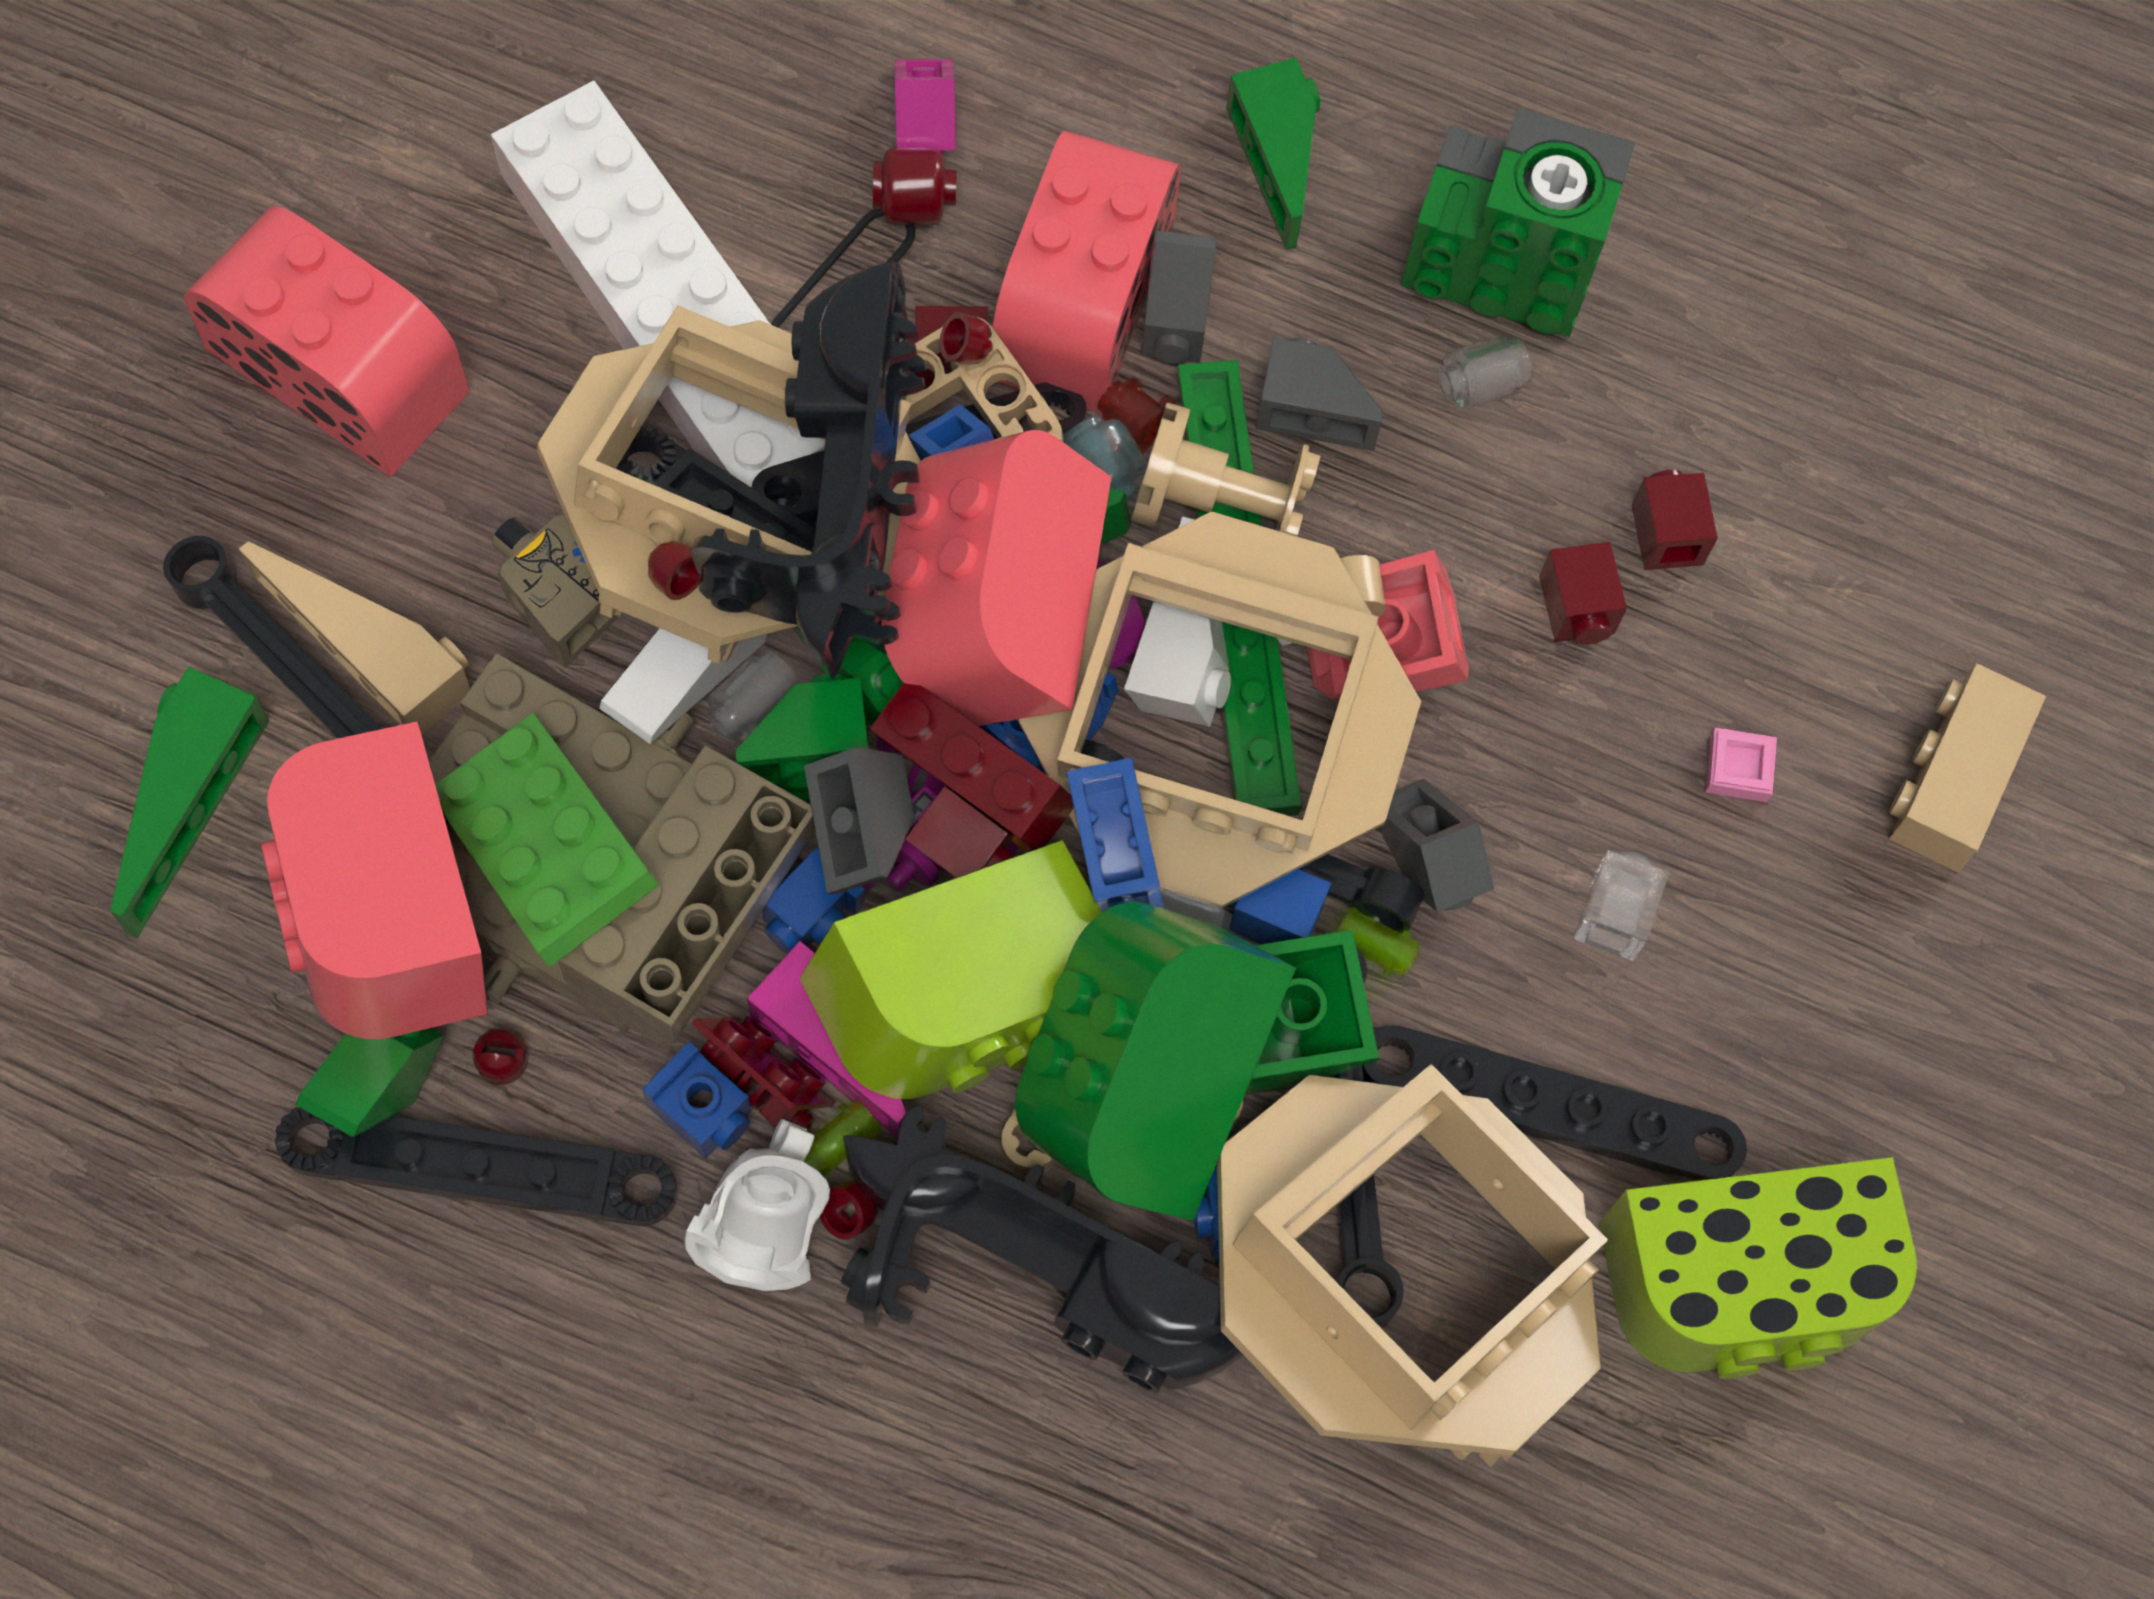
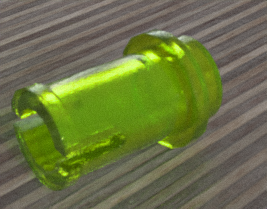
[1337,907,1421,978]
[803,1099,882,1178]

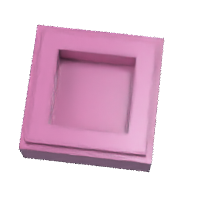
[1705,728,1777,803]

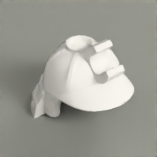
[685,1118,830,1291]

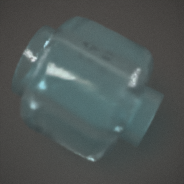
[1063,414,1146,500]

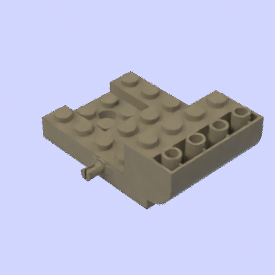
[429,653,816,1044]

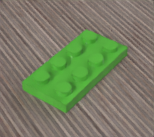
[435,713,659,967]

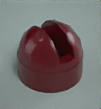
[940,312,993,365]
[648,541,700,600]
[473,1028,528,1085]
[820,1181,878,1240]

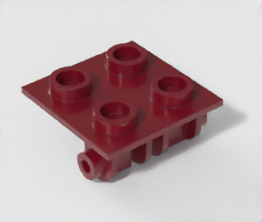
[691,1016,836,1131]

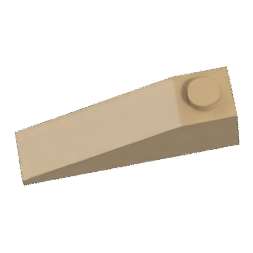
[239,541,470,735]

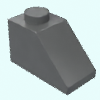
[1141,230,1217,364]
[1256,337,1383,451]
[804,747,915,894]
[1379,779,1494,913]

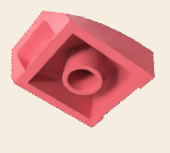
[1307,550,1469,699]

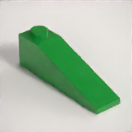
[110,666,269,938]

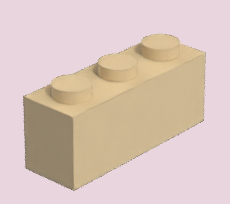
[1889,663,2046,873]

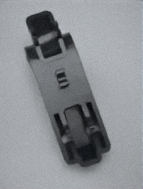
[691,262,926,679]
[841,1105,1243,1393]

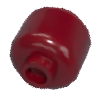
[873,147,957,225]

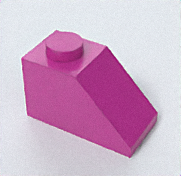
[895,58,956,156]

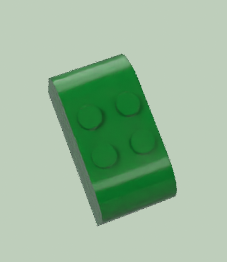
[1015,901,1296,1221]

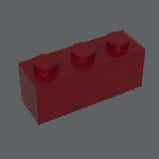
[870,683,1074,850]

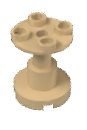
[1131,402,1320,536]

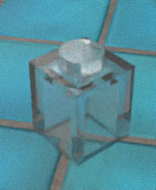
[1573,850,1669,961]

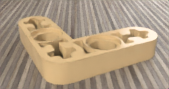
[901,317,1064,443]

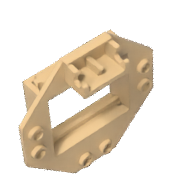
[537,305,920,664]
[1017,512,1421,910]
[1217,1064,1608,1468]

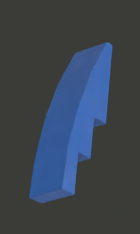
[1066,757,1164,912]

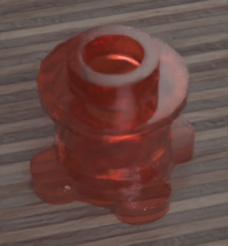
[1097,377,1176,460]

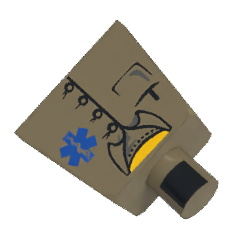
[492,514,619,668]

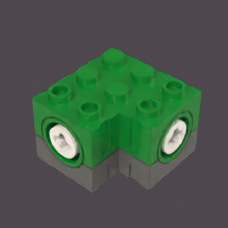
[1401,108,1635,337]

